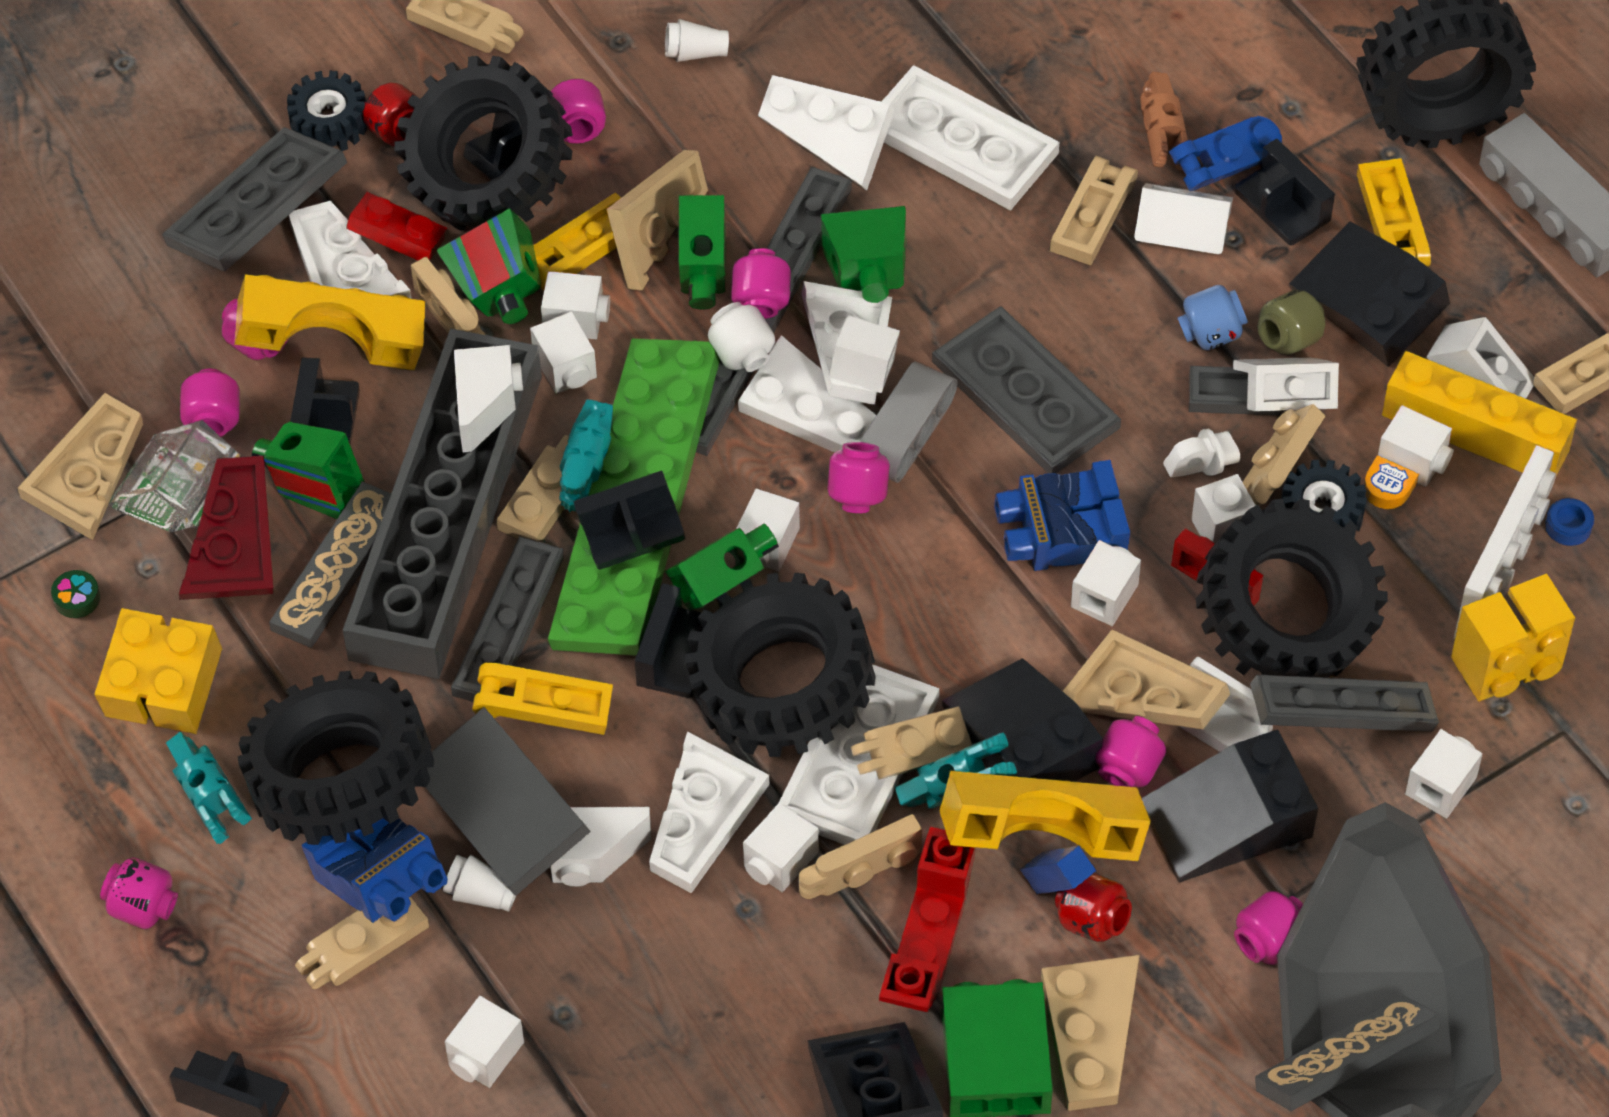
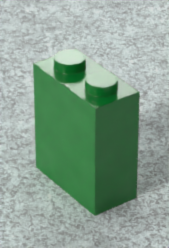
[941,979,1053,1117]

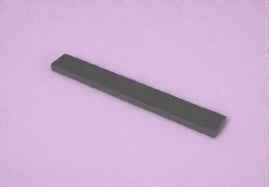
[696,167,852,456]

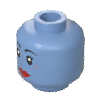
[1177,285,1248,350]

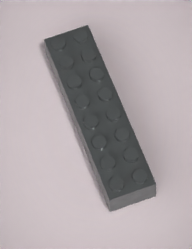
[343,328,542,679]

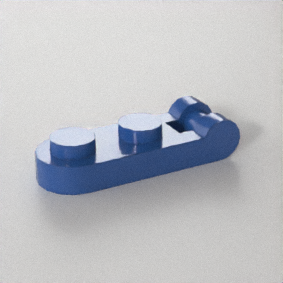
[1169,116,1282,192]

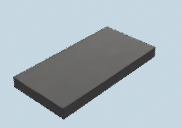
[162,127,347,272]
[932,306,1121,473]
[425,707,591,896]

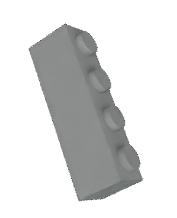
[1479,113,1609,278]

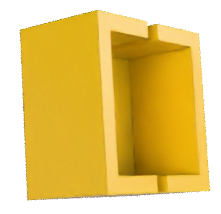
[1451,573,1575,702]
[94,608,222,734]

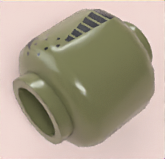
[1257,289,1326,355]

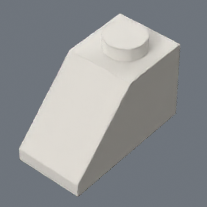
[1427,317,1534,399]
[454,345,523,452]
[551,807,651,887]

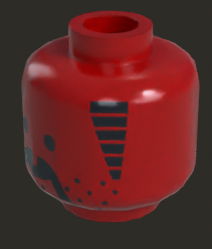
[363,83,418,147]
[1055,873,1132,942]

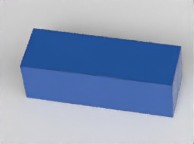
[1020,845,1096,894]

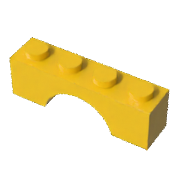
[234,274,425,370]
[939,771,1150,861]

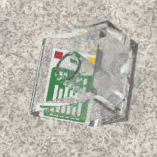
[109,420,241,532]

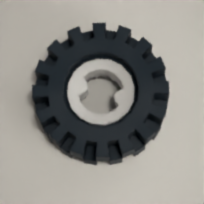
[287,70,367,151]
[1281,459,1367,538]

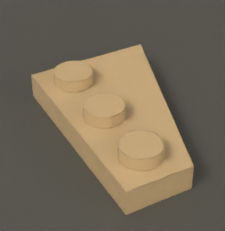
[607,150,708,290]
[18,393,143,540]
[1063,630,1230,729]
[1041,955,1140,1111]

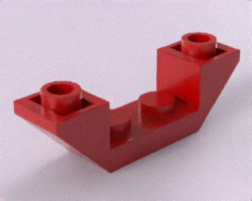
[879,826,976,1013]

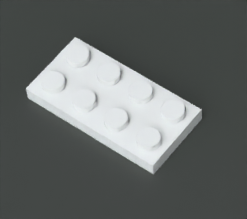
[882,65,1060,211]
[1454,445,1557,638]
[779,664,939,845]

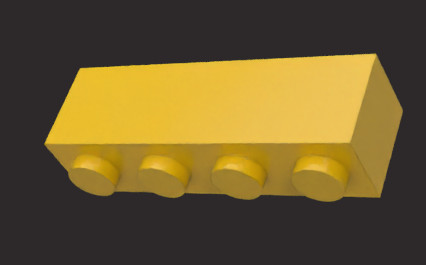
[1382,351,1577,476]

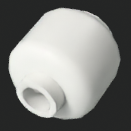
[708,302,775,372]

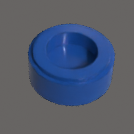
[1545,498,1594,546]

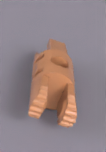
[1140,72,1188,170]

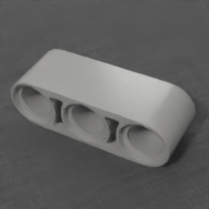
[860,361,958,483]

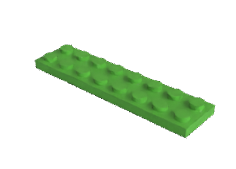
[548,338,720,655]

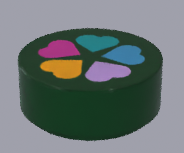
[51,570,100,618]

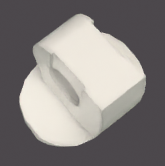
[1163,428,1240,477]

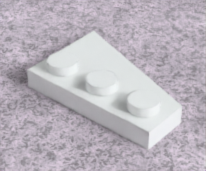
[758,75,895,191]
[288,201,411,299]
[801,281,892,405]
[738,335,877,452]
[649,731,770,893]

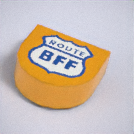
[1364,455,1419,509]

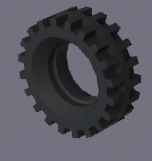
[1356,0,1536,148]
[395,56,573,231]
[1195,498,1388,678]
[685,573,876,757]
[237,671,434,845]

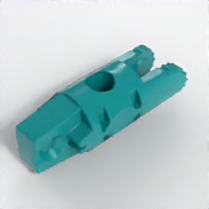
[559,399,613,512]
[166,732,252,844]
[895,732,1017,809]

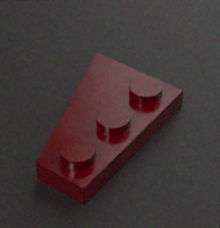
[179,456,274,600]

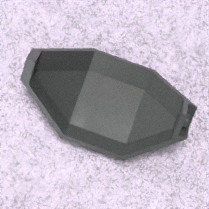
[1277,802,1502,1117]

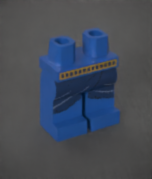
[994,460,1130,571]
[301,818,448,923]

